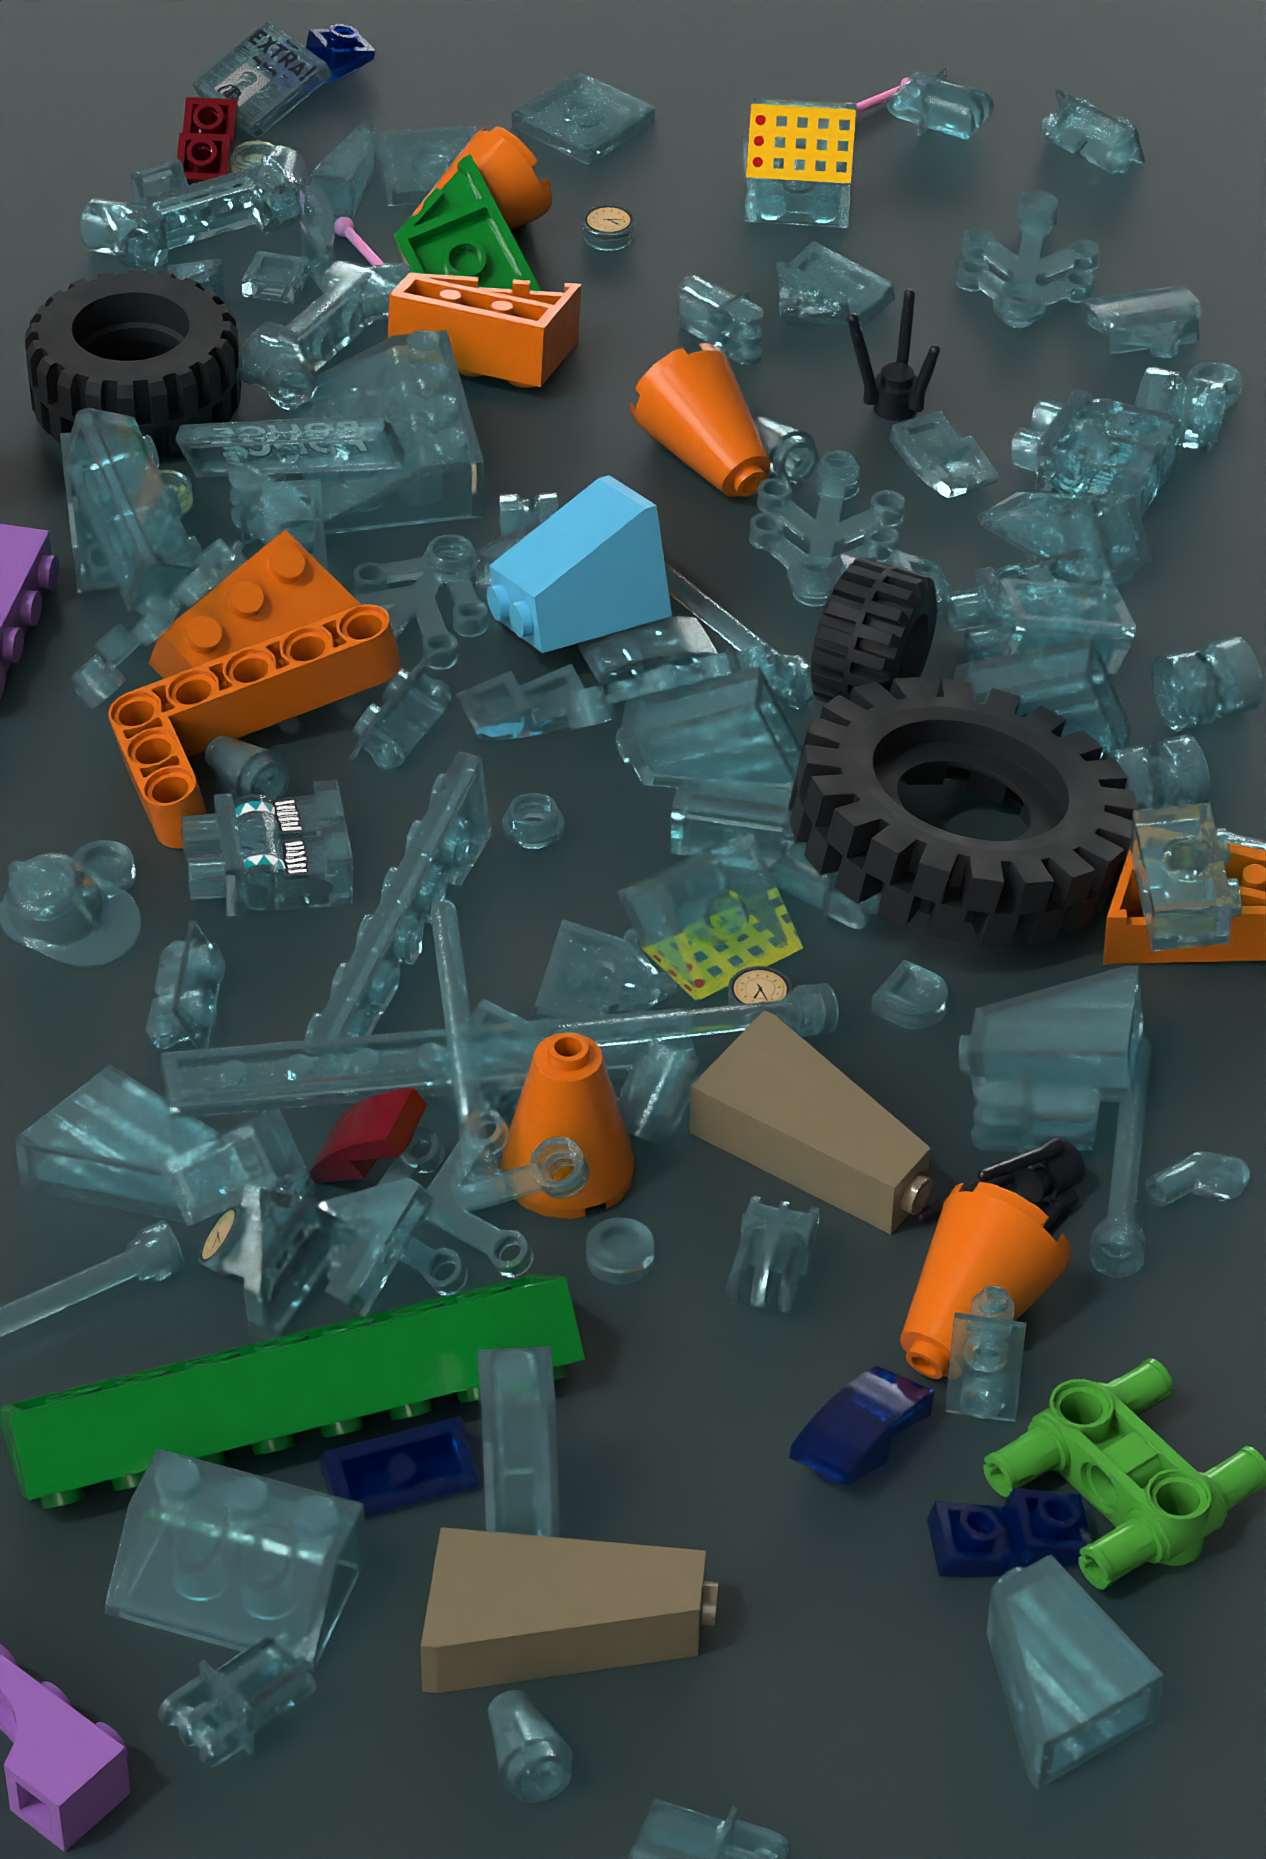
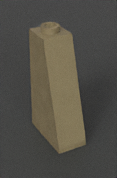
[689,1010,933,1235]
[421,1527,719,1693]

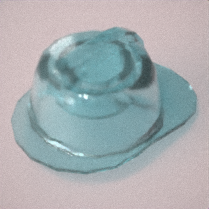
[0,853,141,968]

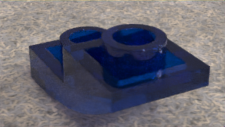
[258,24,375,91]
[789,1366,935,1484]
[927,1488,1093,1578]

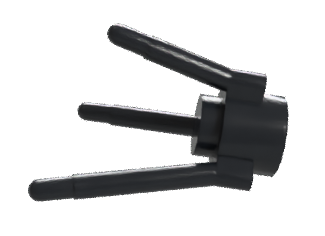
[847,288,940,421]
[915,1136,1085,1231]

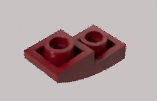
[175,97,239,185]
[308,1087,428,1183]

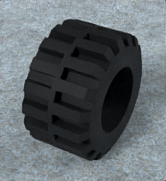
[811,557,937,703]

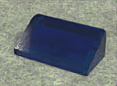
[318,1416,480,1523]

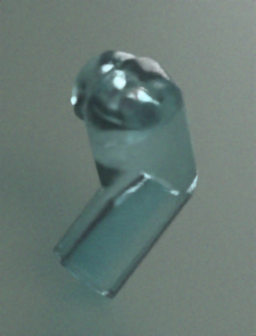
[1145,1151,1250,1207]

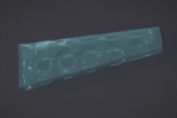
[305,751,491,1086]

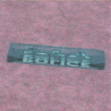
[175,414,406,478]

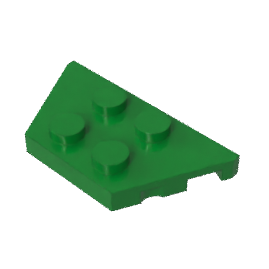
[394,154,542,291]

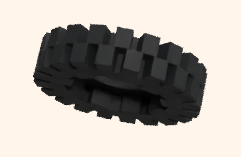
[788,677,1138,946]

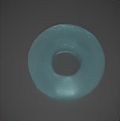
[502,793,564,849]

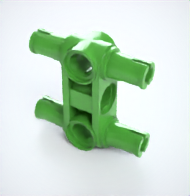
[983,1358,1266,1590]

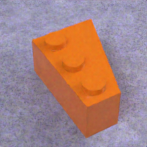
[387,273,582,388]
[148,530,361,679]
[1103,822,1266,965]

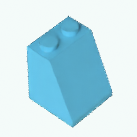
[487,475,672,653]

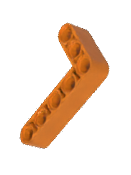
[108,604,402,849]

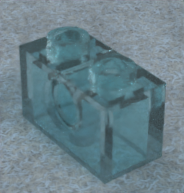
[1130,803,1242,951]

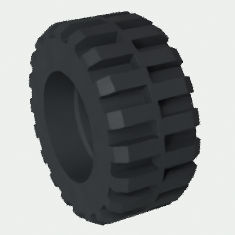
[25,269,241,463]

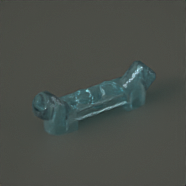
[80,146,311,270]
[239,259,413,410]

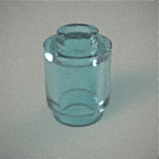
[617,1038,700,1143]

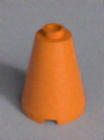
[411,126,552,231]
[630,343,771,497]
[501,1032,635,1219]
[900,1182,1072,1379]

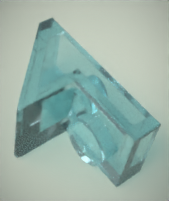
[159,1106,306,1226]
[317,1177,435,1317]

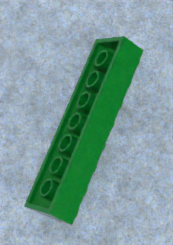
[0,1273,585,1509]

